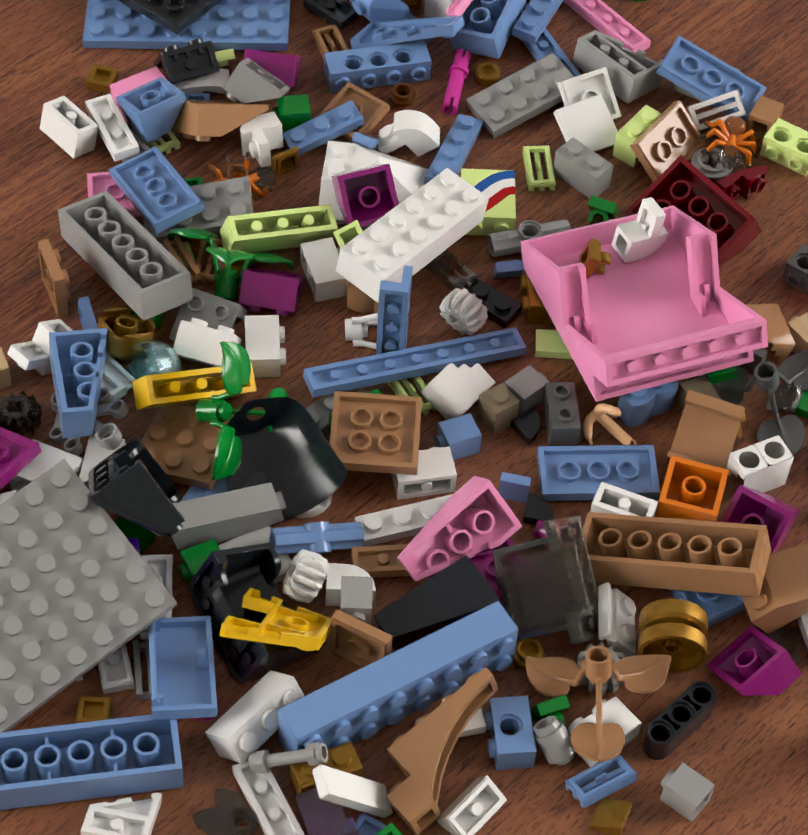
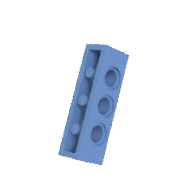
[323,40,431,93]

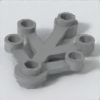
[49,388,129,456]

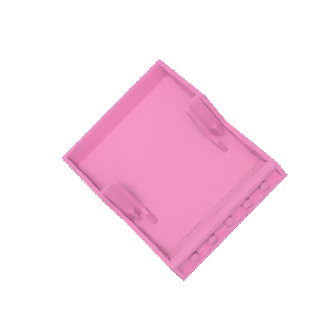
[520,206,768,402]

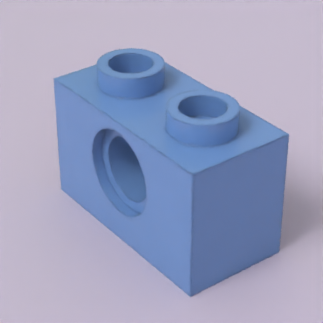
[483,696,536,770]

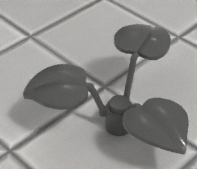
[697,350,808,457]

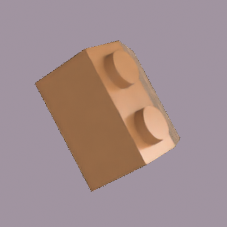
[172,100,269,141]
[741,543,808,634]

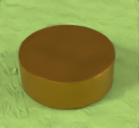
[475,62,501,87]

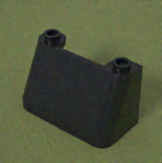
[88,436,185,537]
[190,542,327,683]

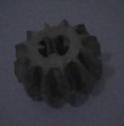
[0,390,42,437]

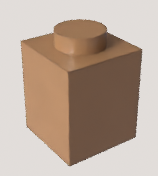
[745,95,784,140]

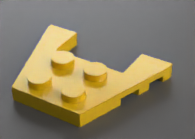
[219,588,331,651]

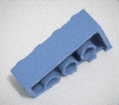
[49,328,107,439]

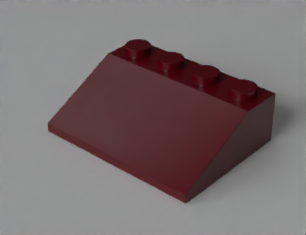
[624,155,762,266]

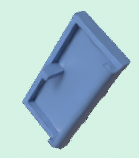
[148,616,218,720]

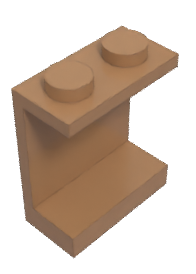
[667,390,745,469]

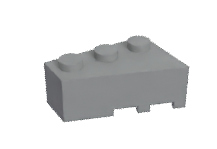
[572,30,663,104]

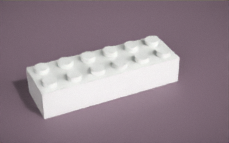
[336,168,489,303]

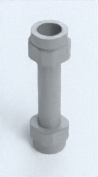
[248,742,328,774]

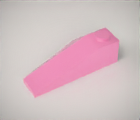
[397,476,522,581]

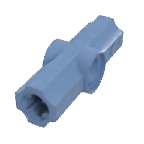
[269,522,364,555]

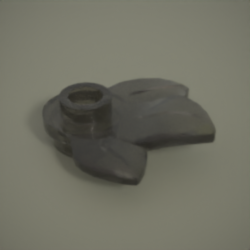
[193,788,258,835]

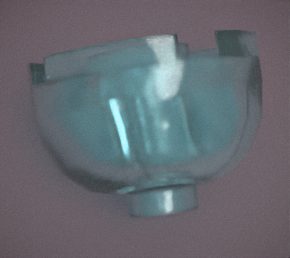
[127,340,182,379]

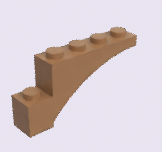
[386,667,499,835]

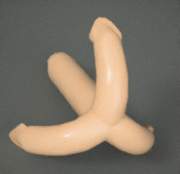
[583,403,637,445]

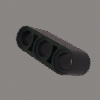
[643,681,717,760]

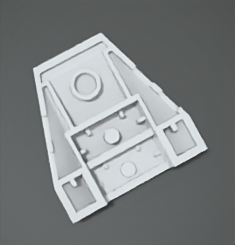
[319,140,428,224]

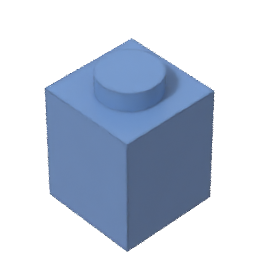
[434,413,482,460]

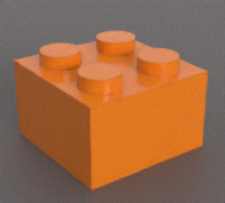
[655,455,729,522]

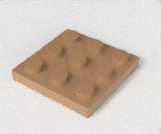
[329,391,422,475]
[141,405,233,490]

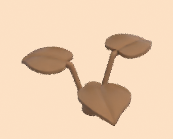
[525,646,671,762]

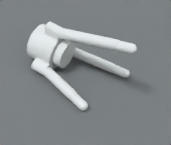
[345,313,378,349]

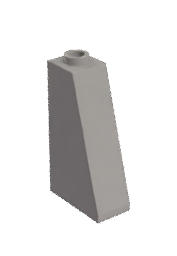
[172,482,286,553]

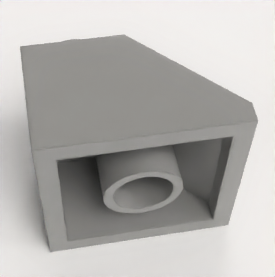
[223,58,291,104]

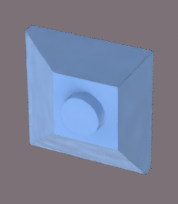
[115,77,186,143]

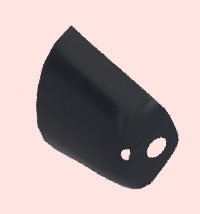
[227,397,348,526]

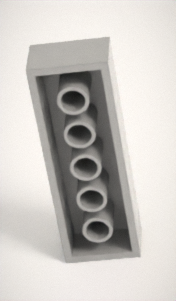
[58,191,193,321]

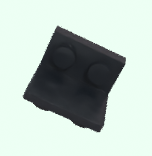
[153,38,220,84]

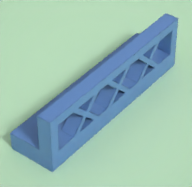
[376,265,413,355]

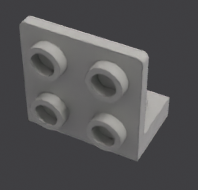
[169,288,248,341]

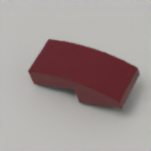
[716,166,768,200]

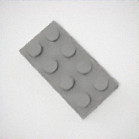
[466,53,574,138]
[144,176,254,243]

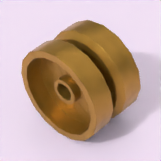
[638,598,708,673]

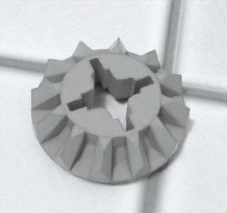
[691,147,733,182]

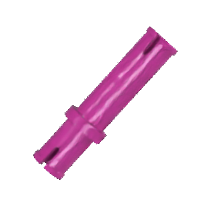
[441,48,471,116]

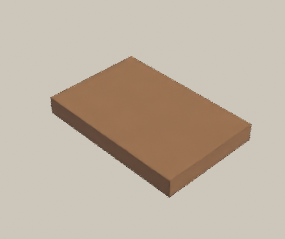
[630,100,706,183]

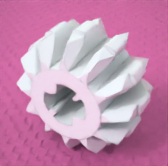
[439,288,488,336]
[283,549,328,603]

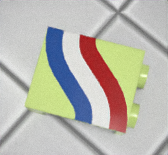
[460,168,516,236]

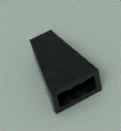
[373,555,502,651]

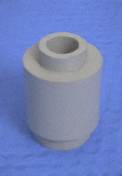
[533,716,576,766]

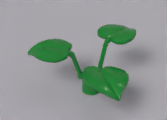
[168,228,294,300]
[196,341,288,480]

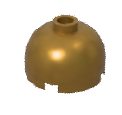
[97,308,155,361]

